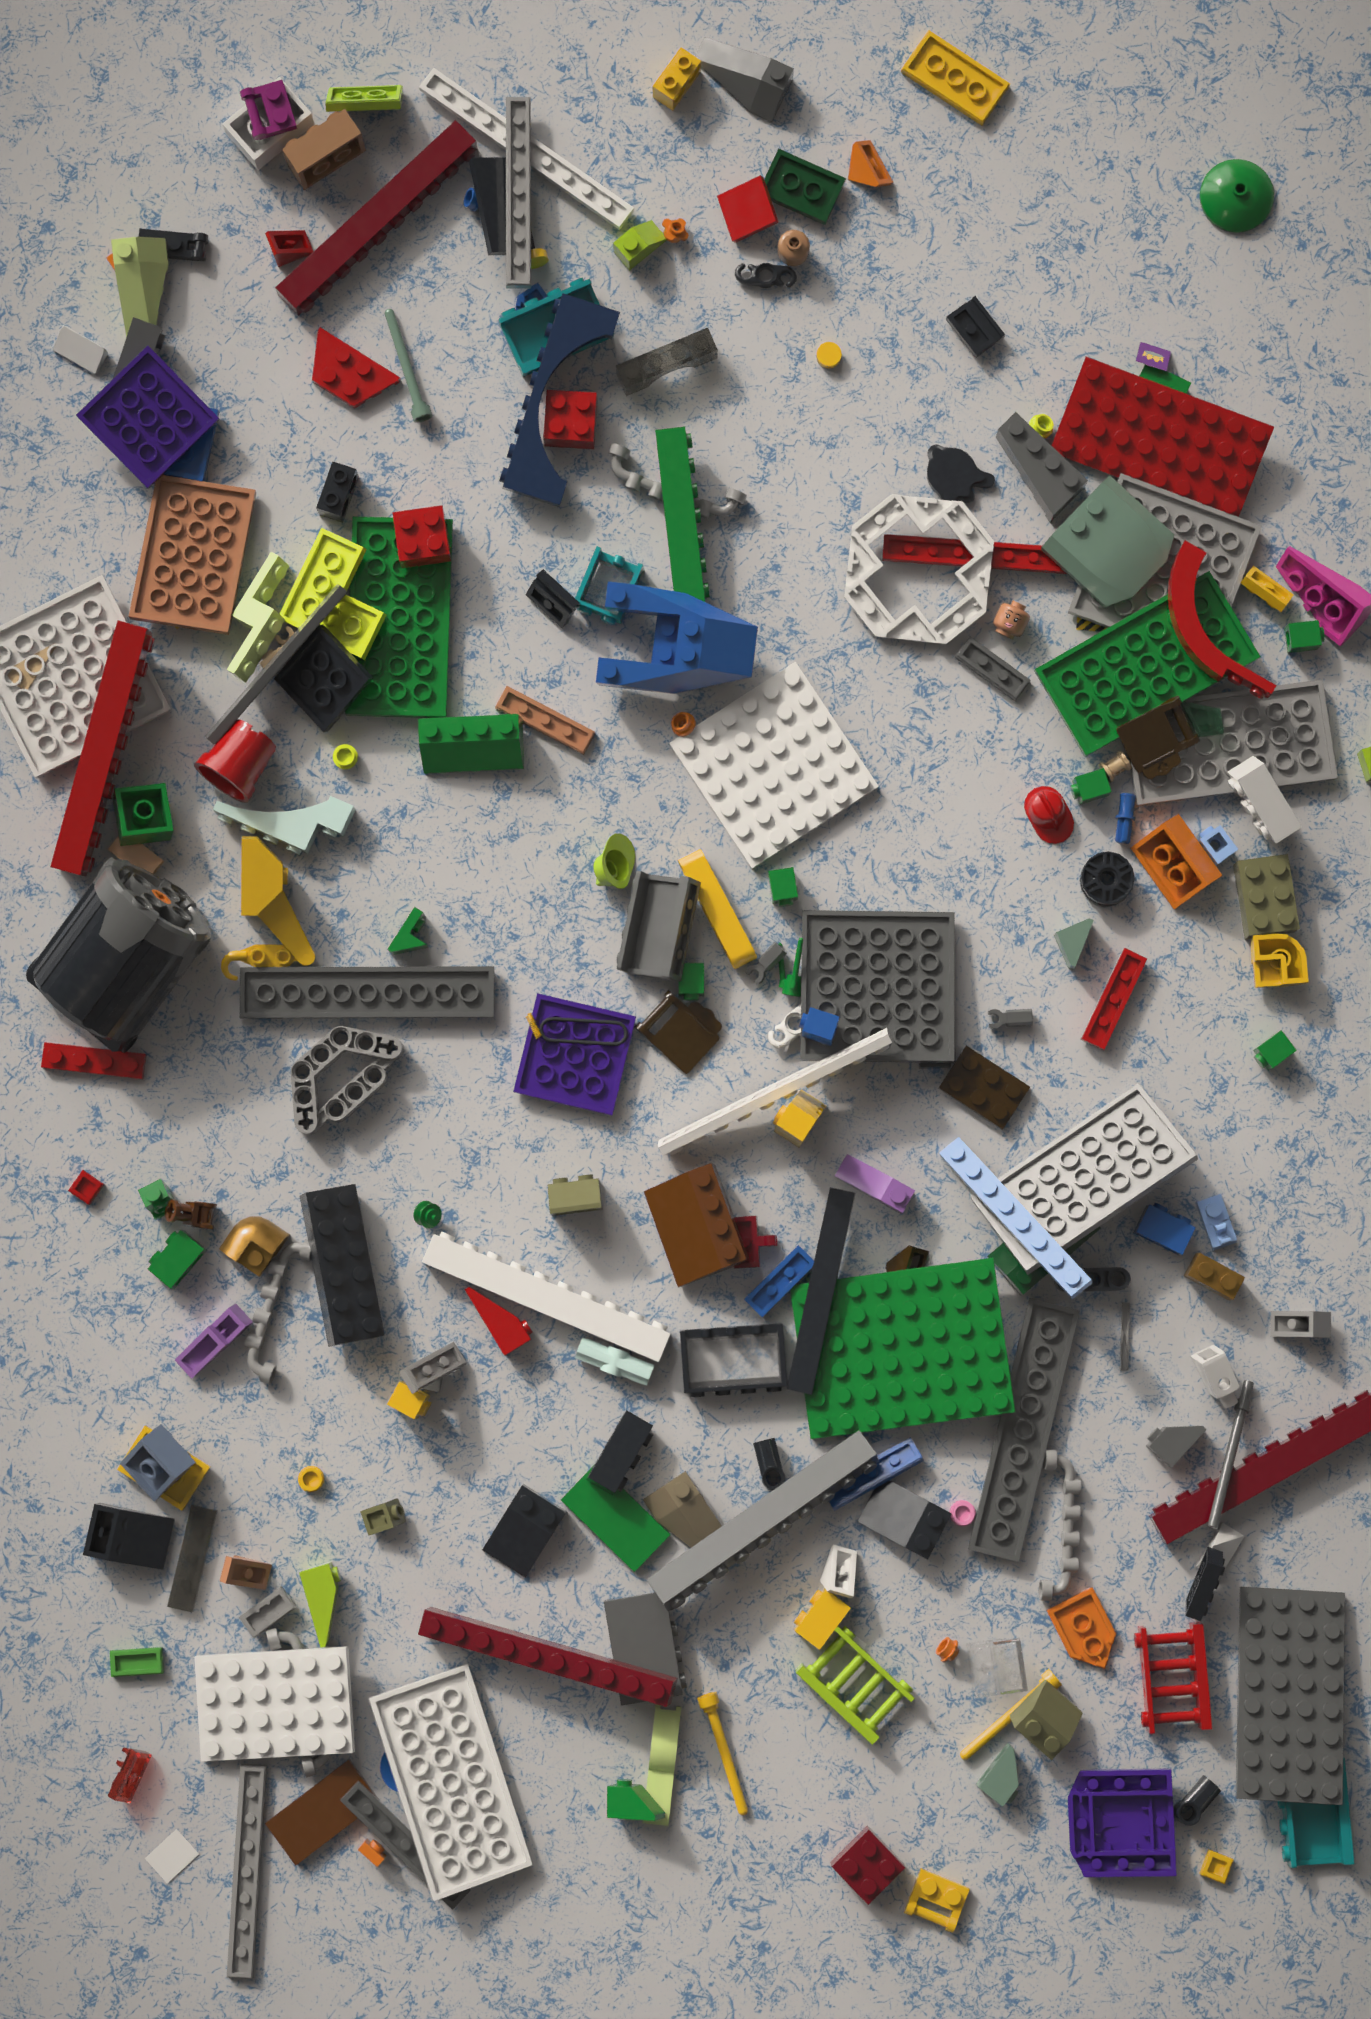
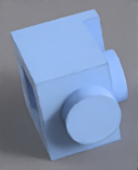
[1199,825,1238,866]

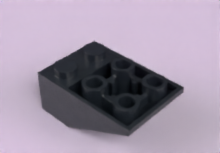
[83,1503,175,1570]

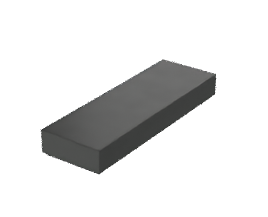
[955,636,1031,702]

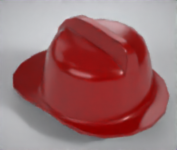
[1024,786,1074,844]

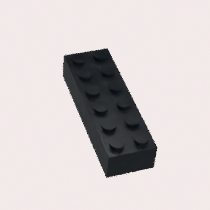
[299,1184,384,1347]

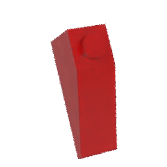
[464,1287,533,1356]

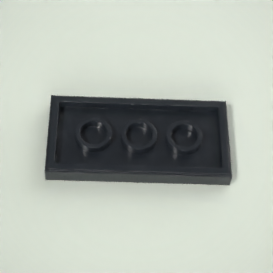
[469,157,535,256]

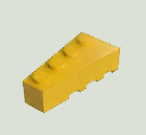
[773,1089,827,1148]

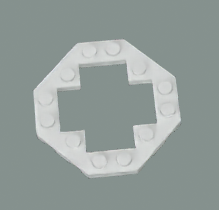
[844,494,994,644]

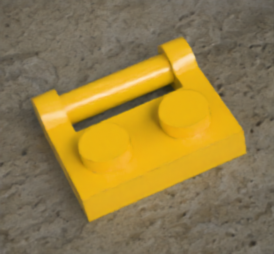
[904,1868,970,1933]

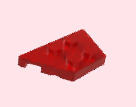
[312,327,401,409]

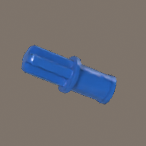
[1115,793,1136,844]

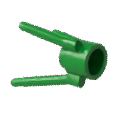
[778,938,803,997]

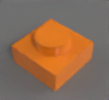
[358,1838,387,1867]

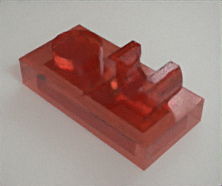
[108,1747,152,1803]

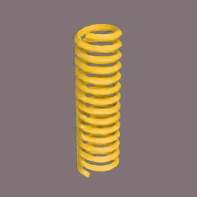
[525,1013,542,1039]

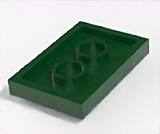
[764,148,846,225]

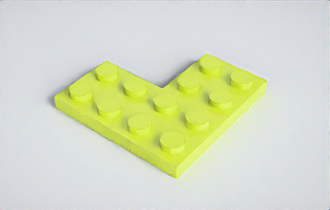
[280,528,387,660]

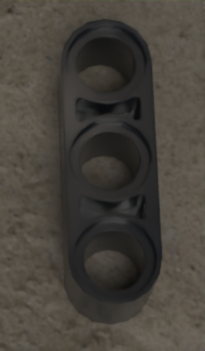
[1054,1267,1131,1292]

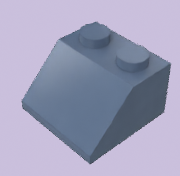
[120,1424,195,1502]

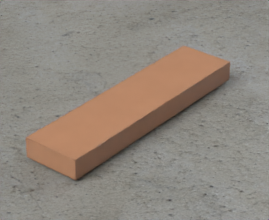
[495,686,596,755]

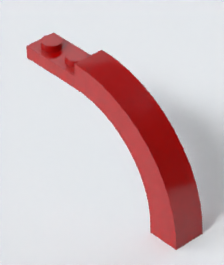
[1168,540,1277,699]

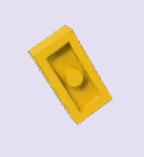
[1241,566,1294,612]

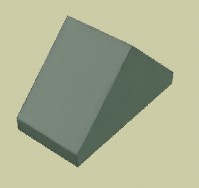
[1054,918,1094,970]

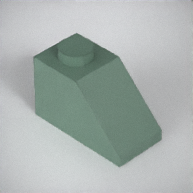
[976,1742,1019,1807]

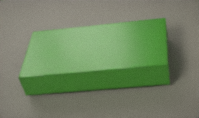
[110,1647,164,1677]

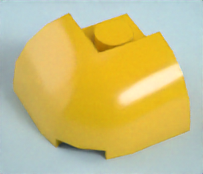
[1251,934,1309,988]

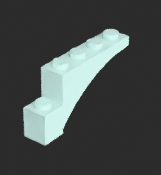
[213,796,356,855]

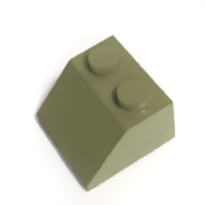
[547,1174,603,1216]
[1009,1679,1083,1760]

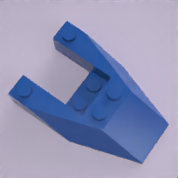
[596,582,758,694]

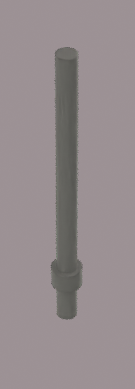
[1207,1380,1254,1529]

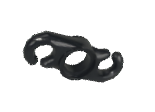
[735,263,797,288]

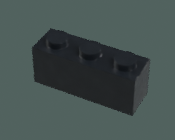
[586,1410,654,1495]

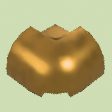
[219,1216,290,1277]

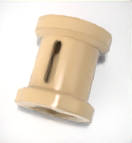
[1098,751,1132,783]

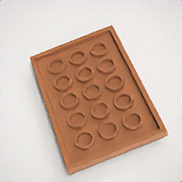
[129,475,256,635]

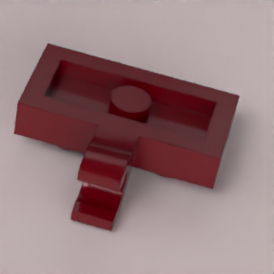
[734,1216,778,1269]

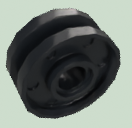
[1079,851,1135,907]

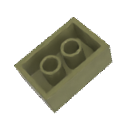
[1233,854,1300,939]

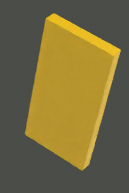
[901,30,1010,126]

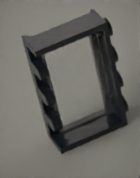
[680,1323,787,1397]

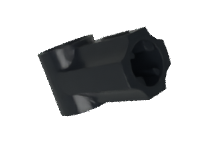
[753,1438,785,1490]
[1174,1775,1221,1826]

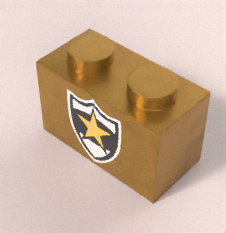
[1184,1253,1245,1300]

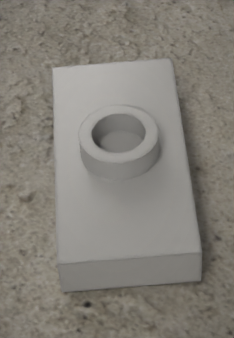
[239,1586,297,1639]

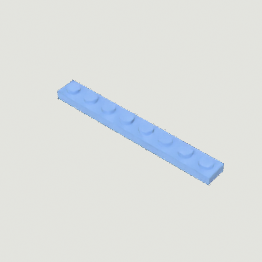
[939,1137,1092,1300]

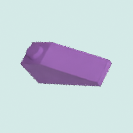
[835,1154,915,1214]

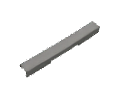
[1120,1302,1130,1371]

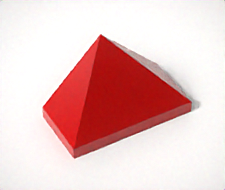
[265,230,313,267]

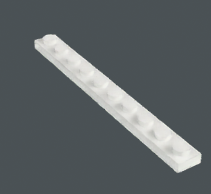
[419,68,634,230]
[658,1028,892,1155]

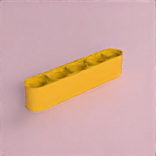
[678,849,757,969]

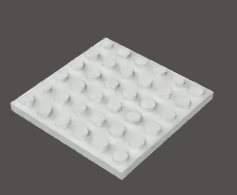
[0,575,172,778]
[669,662,879,869]

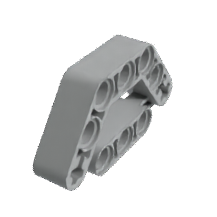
[291,1026,404,1135]

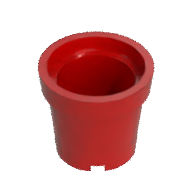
[194,719,276,803]

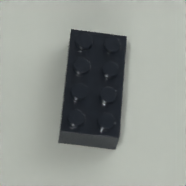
[1185,1547,1225,1621]

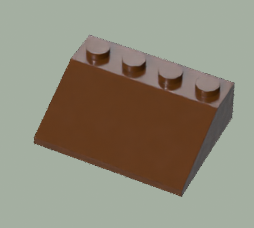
[644,1163,750,1288]

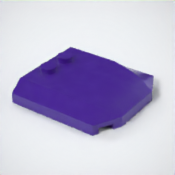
[1068,1768,1177,1877]

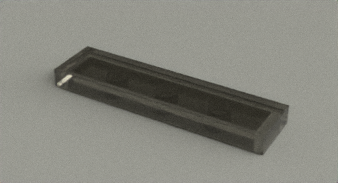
[167,1505,218,1612]

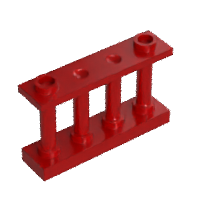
[1134,1622,1212,1734]

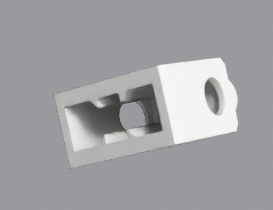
[1191,1345,1240,1408]

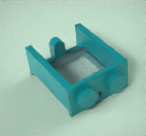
[575,546,644,625]

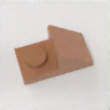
[220,1555,272,1590]

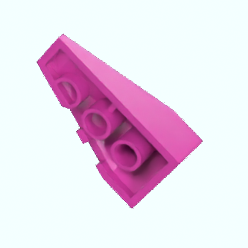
[1276,546,1371,646]

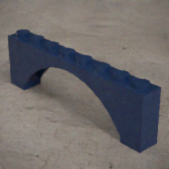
[499,293,620,507]

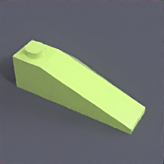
[111,237,169,337]

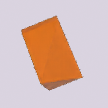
[848,140,894,187]

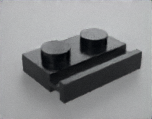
[946,296,1005,358]
[525,569,580,628]

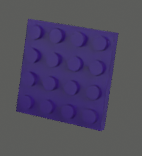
[76,345,220,489]
[513,993,636,1116]

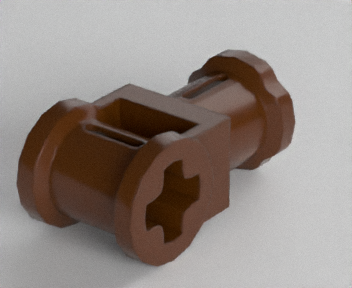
[165,1199,217,1230]

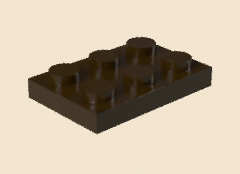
[938,1045,1030,1130]

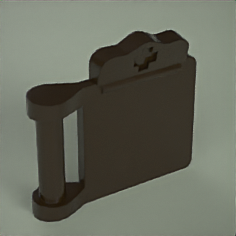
[1116,696,1200,779]
[634,990,722,1074]

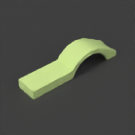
[643,1704,681,1826]

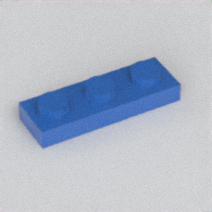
[744,1245,814,1318]

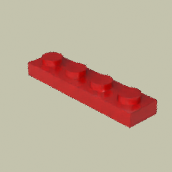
[1080,948,1147,1050]
[41,1042,147,1080]

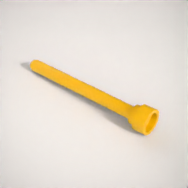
[960,1669,1062,1760]
[697,1692,748,1816]

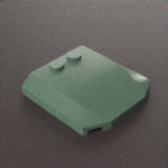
[1041,476,1174,608]

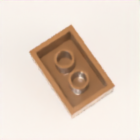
[282,109,366,190]

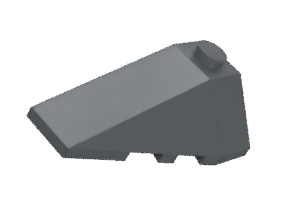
[695,37,794,122]

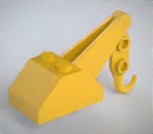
[220,836,315,981]

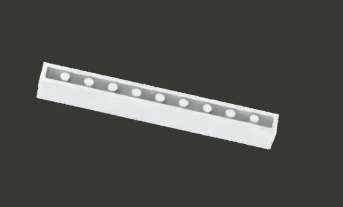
[422,1231,671,1362]

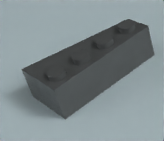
[996,412,1088,522]

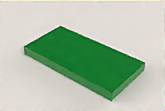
[561,1465,670,1572]

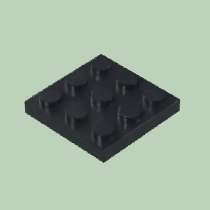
[274,624,373,732]

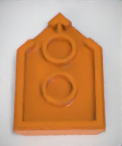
[1046,1587,1116,1669]

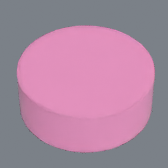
[949,1500,976,1526]

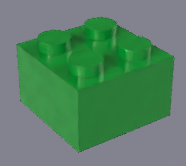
[112,783,174,846]

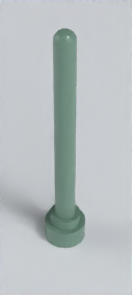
[385,309,433,423]

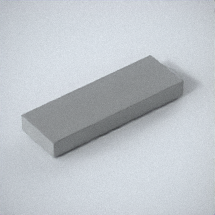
[399,1342,467,1394]

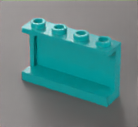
[498,277,614,377]
[1277,1757,1354,1868]

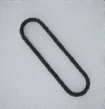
[539,1017,628,1046]

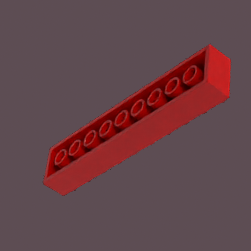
[50,620,155,876]

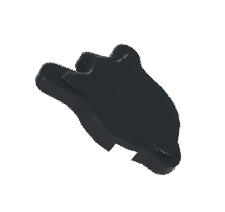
[927,444,995,503]

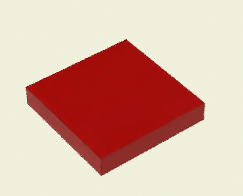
[717,175,779,243]

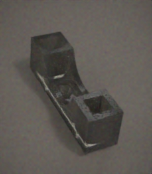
[616,327,718,396]

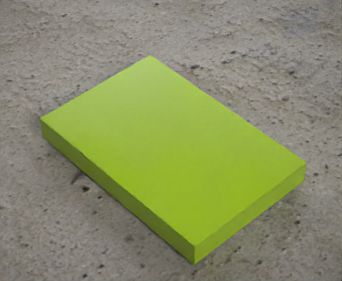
[325,85,403,112]

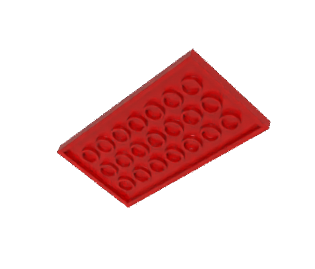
[1052,356,1274,517]

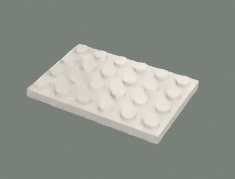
[194,1646,355,1762]

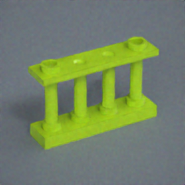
[795,1626,915,1745]

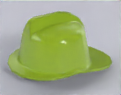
[593,833,636,889]

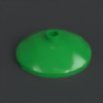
[1199,159,1274,233]

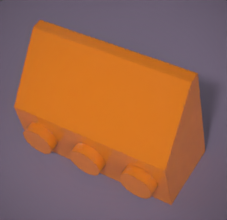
[1130,814,1223,909]

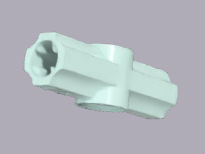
[575,1338,655,1386]

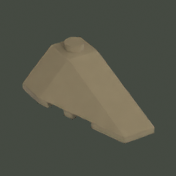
[643,1471,722,1548]

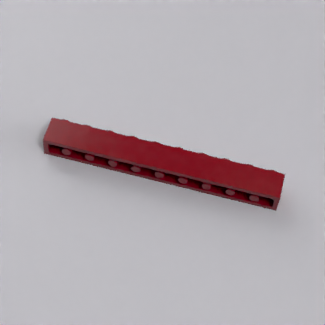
[275,120,478,316]
[1149,1390,1371,1544]
[418,1607,678,1707]

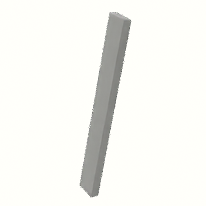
[506,97,531,289]
[226,1764,267,1979]

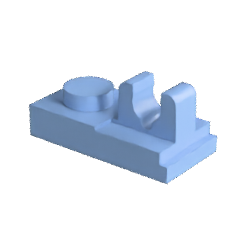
[1195,1194,1237,1251]

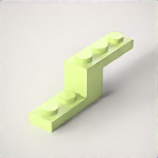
[227,552,290,683]

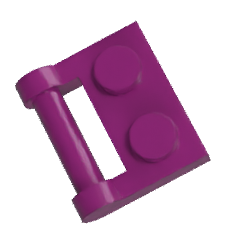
[240,80,297,140]

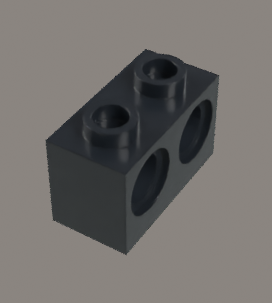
[316,461,359,523]

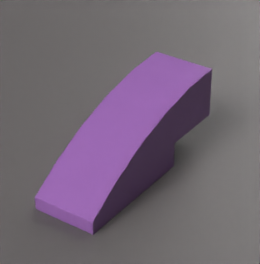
[175,1304,253,1379]

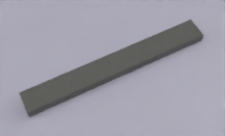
[205,584,347,744]

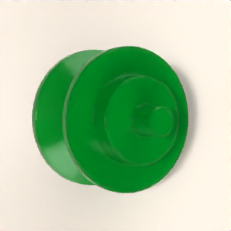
[413,1201,442,1229]

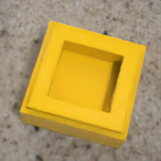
[1199,1849,1234,1884]

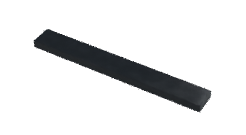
[787,1187,856,1395]

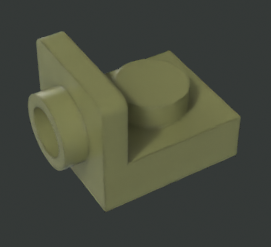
[360,1498,406,1536]

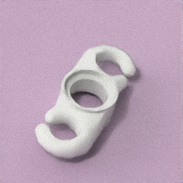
[768,1004,801,1048]

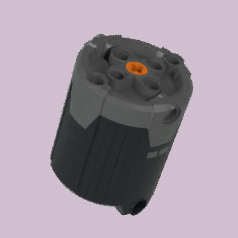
[26,857,211,1054]

